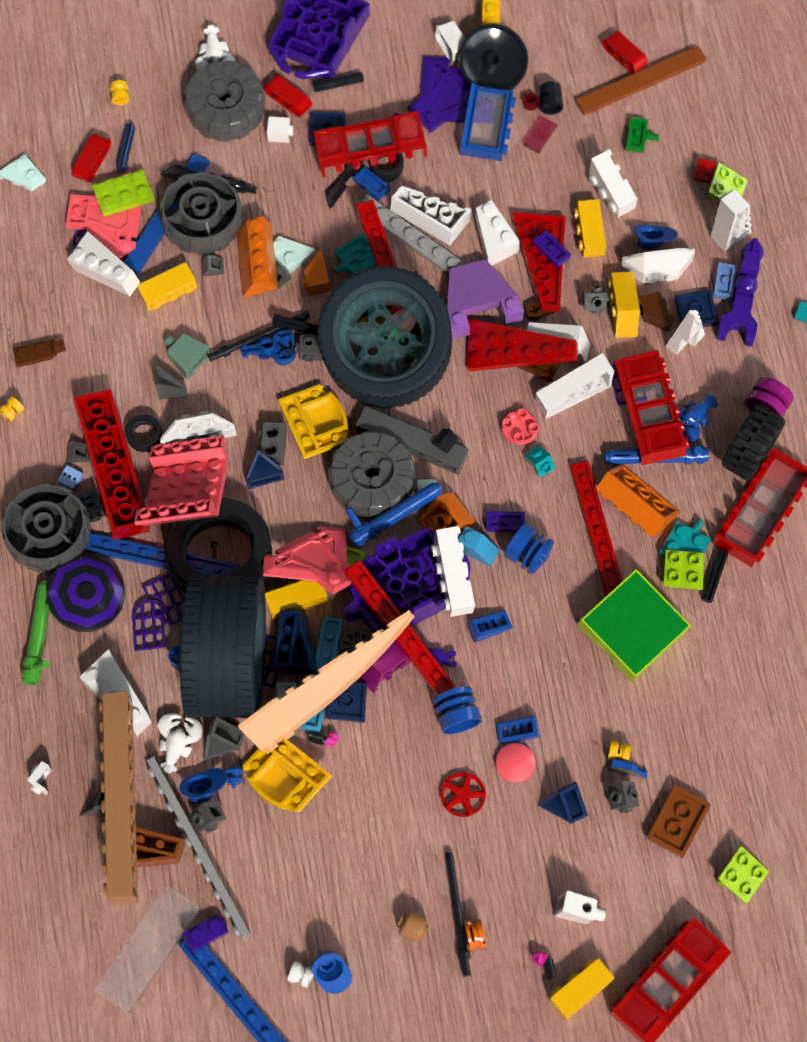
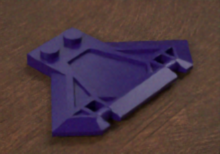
[407,56,495,133]

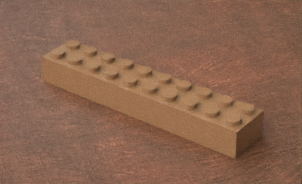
[99,692,138,905]

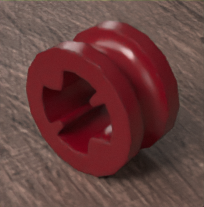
[523,93,539,111]

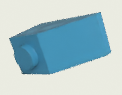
[458,526,500,567]

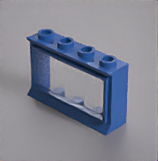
[460,83,516,161]

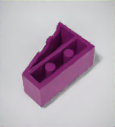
[359,641,411,694]

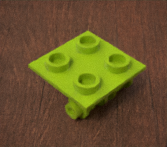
[707,162,748,201]
[663,550,704,590]
[717,846,769,904]

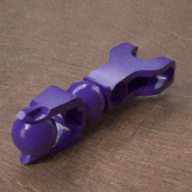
[717,238,764,347]

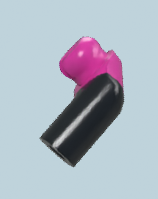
[307,732,339,746]
[532,951,557,979]

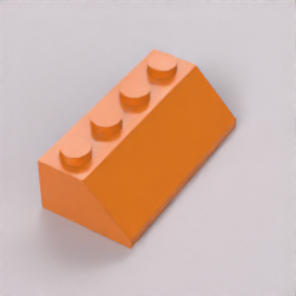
[237,216,278,298]
[596,464,680,537]

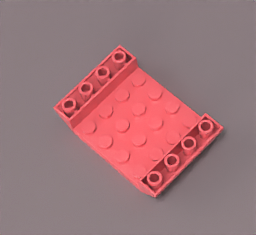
[134,435,228,526]

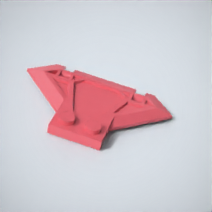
[66,171,142,259]
[263,526,352,594]

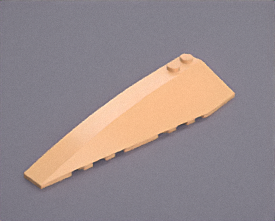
[238,610,414,752]

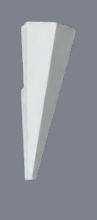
[665,310,705,355]

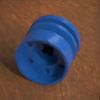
[504,523,554,575]
[433,687,482,734]

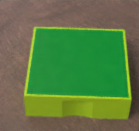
[577,569,691,682]

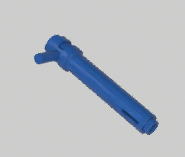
[605,445,709,464]
[345,482,443,547]

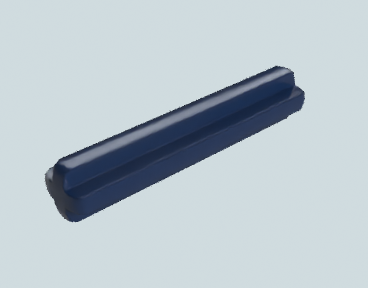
[116,123,135,172]

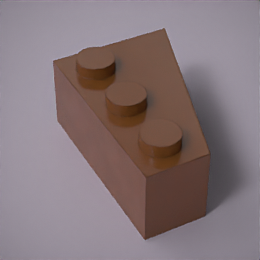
[136,827,185,867]

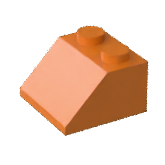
[418,492,475,537]

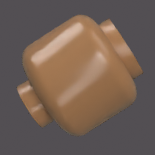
[397,911,429,942]

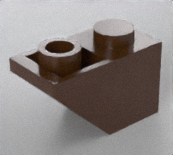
[638,291,674,331]

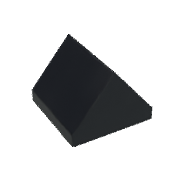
[432,429,458,454]

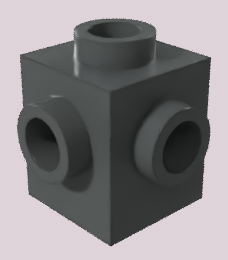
[583,285,610,313]
[296,334,322,362]
[607,781,640,813]
[190,801,226,833]

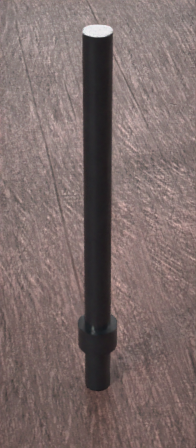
[207,310,310,362]
[445,852,471,977]

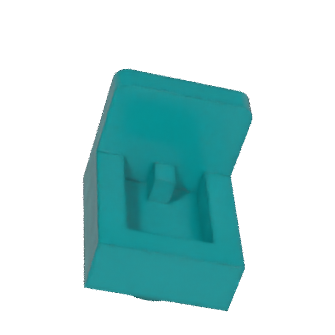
[523,445,555,478]

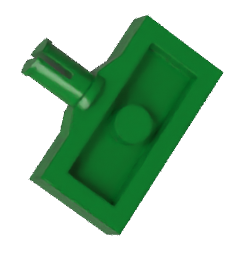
[626,117,659,153]

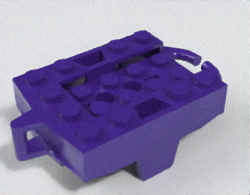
[268,0,370,79]
[344,527,470,633]

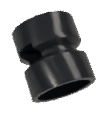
[539,81,563,115]

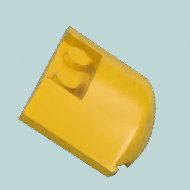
[278,384,348,459]
[243,739,332,812]

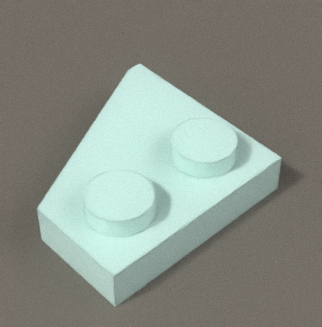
[0,154,46,191]
[273,236,316,274]

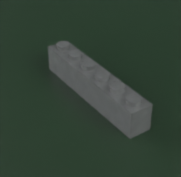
[356,406,469,475]

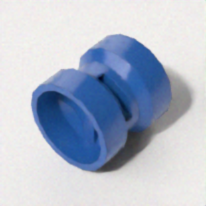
[168,646,180,670]

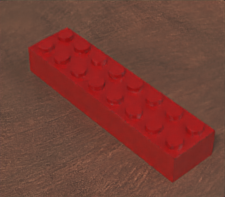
[74,389,150,541]

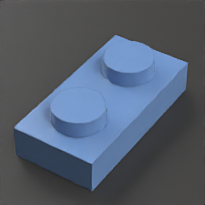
[713,262,737,301]

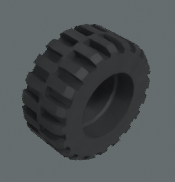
[721,405,786,480]

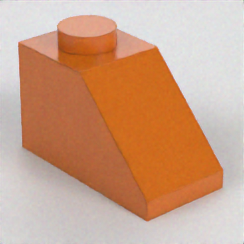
[302,251,330,295]

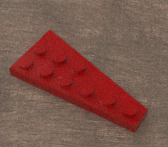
[511,212,566,312]
[467,319,578,372]

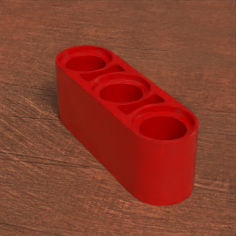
[602,31,648,74]
[263,75,313,118]
[72,133,111,183]

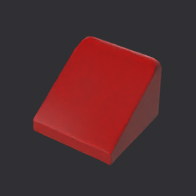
[694,158,716,184]

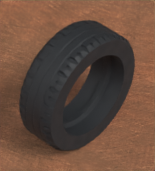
[164,498,272,594]

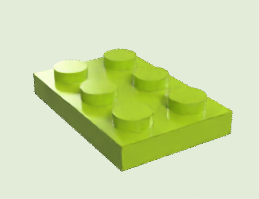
[92,169,155,217]

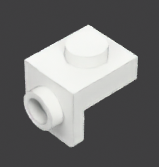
[27,761,51,795]

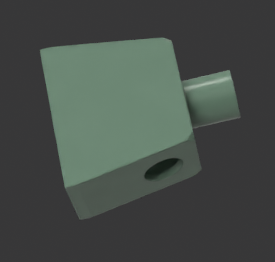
[164,334,211,379]

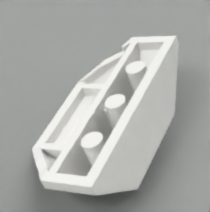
[621,248,695,283]
[160,411,236,444]

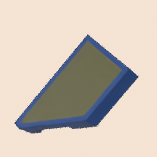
[610,759,648,779]

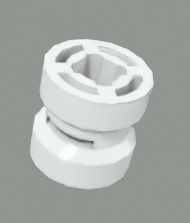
[288,961,313,988]

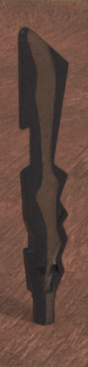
[325,132,381,208]
[160,164,257,194]

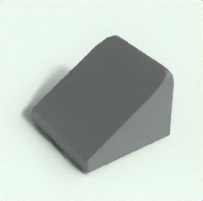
[201,254,224,276]
[275,264,292,290]
[66,440,89,462]

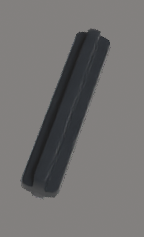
[313,72,364,92]
[272,314,318,336]
[702,549,729,603]

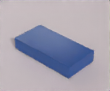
[353,166,391,201]

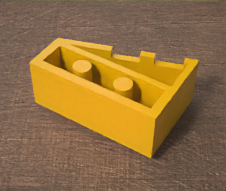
[608,272,640,337]

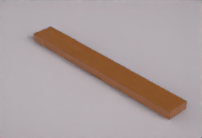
[576,46,707,116]

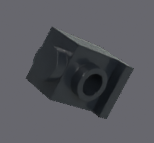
[77,489,105,522]

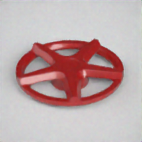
[441,772,486,817]

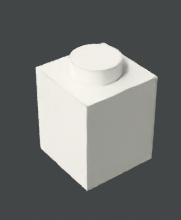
[267,117,294,143]

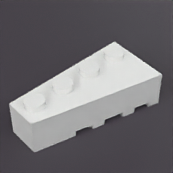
[390,186,472,246]
[710,190,752,252]
[67,231,140,296]
[535,353,614,418]
[431,526,475,617]
[80,650,152,736]

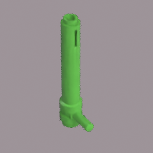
[21,581,50,685]

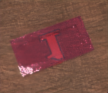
[524,117,557,153]

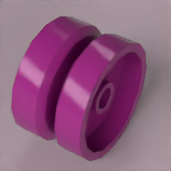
[744,377,794,417]

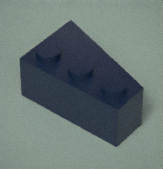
[273,610,318,674]

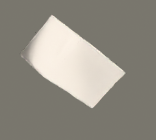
[436,21,465,63]

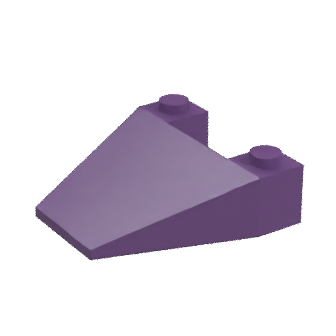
[447,259,523,340]

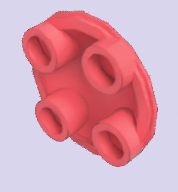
[501,408,539,445]
[496,743,536,782]

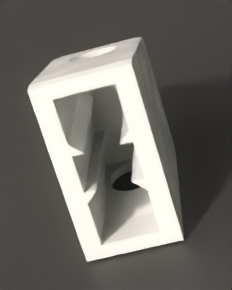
[554,891,606,924]

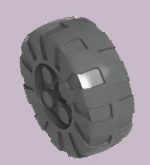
[184,61,265,142]
[160,172,243,255]
[329,431,416,519]
[1,484,91,573]

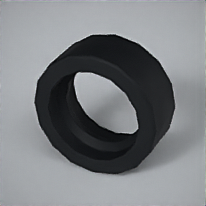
[370,146,404,182]
[126,415,162,452]

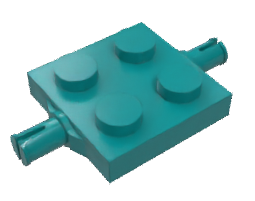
[333,232,375,275]
[659,519,712,558]

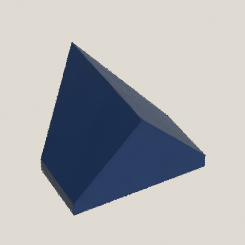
[246,450,285,490]
[538,782,588,824]

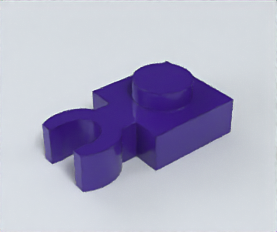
[427,648,456,668]

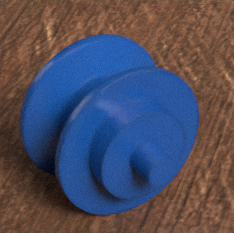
[224,764,244,788]

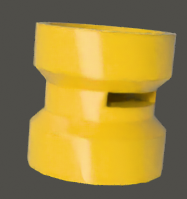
[110,80,129,105]
[0,396,24,422]
[608,740,631,762]

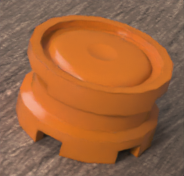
[464,919,486,951]

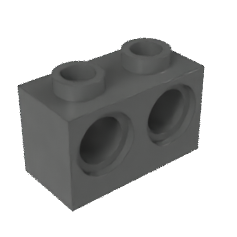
[257,422,287,465]

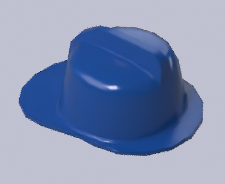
[634,224,678,250]
[180,768,227,804]
[311,949,352,994]

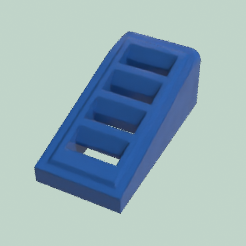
[467,610,513,643]
[496,716,541,743]

